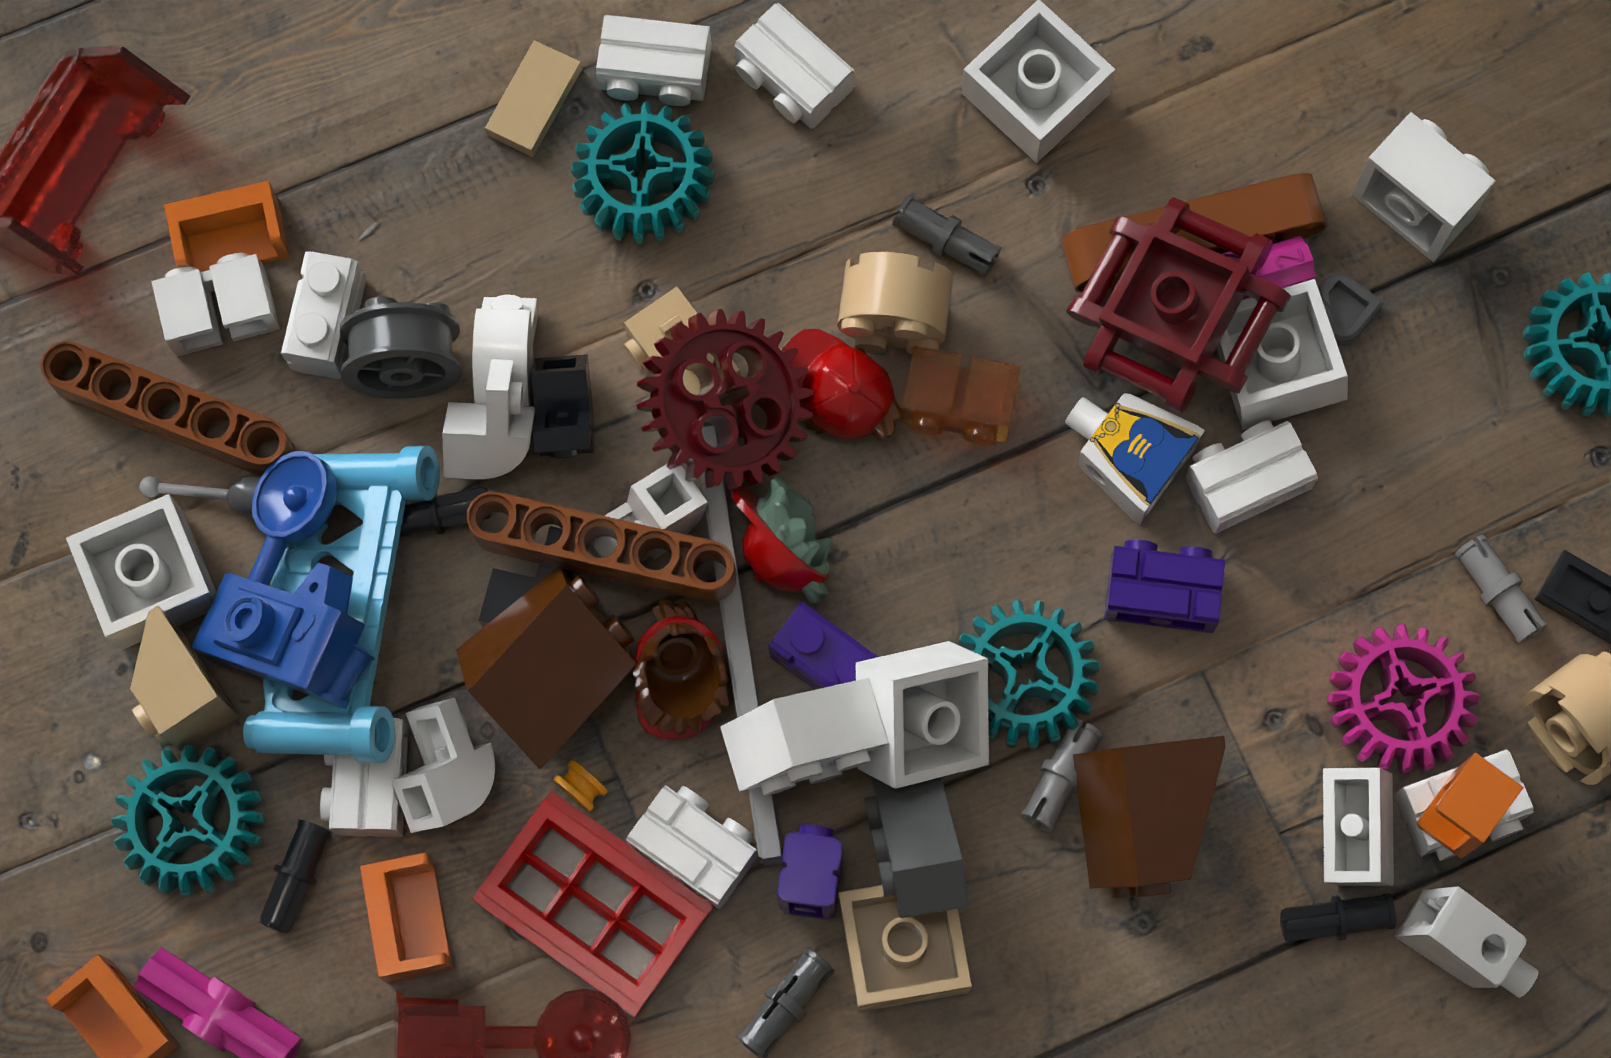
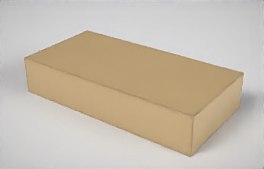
[485,40,582,157]

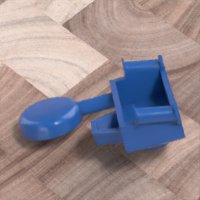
[191,451,375,709]

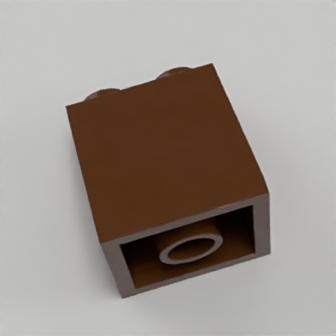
[456,566,637,769]
[1073,736,1226,898]

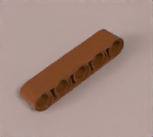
[1061,173,1328,293]
[40,341,295,476]
[467,492,737,602]

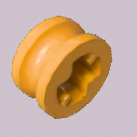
[553,759,608,813]

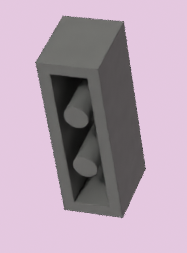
[864,777,969,918]

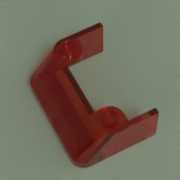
[0,46,191,276]

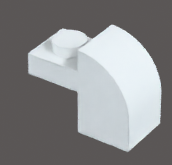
[472,294,538,406]
[442,359,535,479]
[588,464,708,581]
[392,698,495,833]

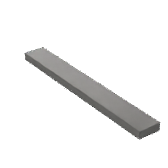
[700,426,782,867]

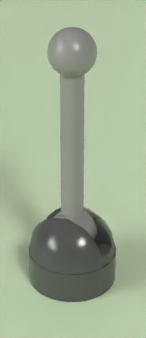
[139,475,262,519]

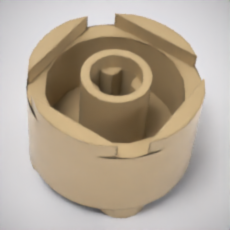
[837,252,953,357]
[1522,651,1611,785]

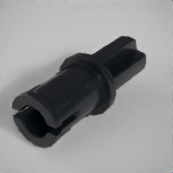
[400,487,493,537]
[260,819,332,933]
[1280,893,1396,942]

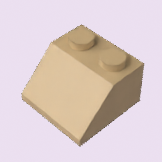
[130,605,239,751]

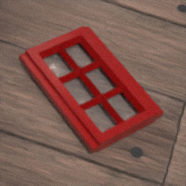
[472,790,714,1018]

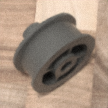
[340,297,462,399]

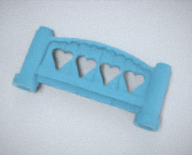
[243,446,440,763]

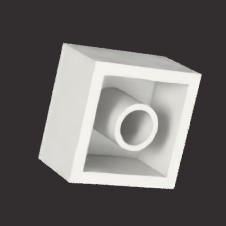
[962,0,1116,163]
[1352,112,1496,263]
[1216,279,1348,430]
[66,494,216,650]
[855,641,989,789]
[720,678,889,796]

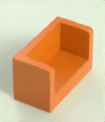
[164,181,290,272]
[1417,752,1524,859]
[360,853,453,983]
[45,954,180,1058]

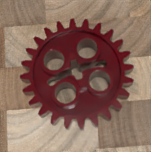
[636,309,813,490]

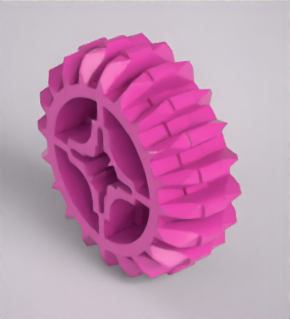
[1326,624,1480,775]

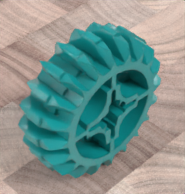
[571,101,715,245]
[1522,272,1611,418]
[959,599,1100,749]
[111,745,265,897]

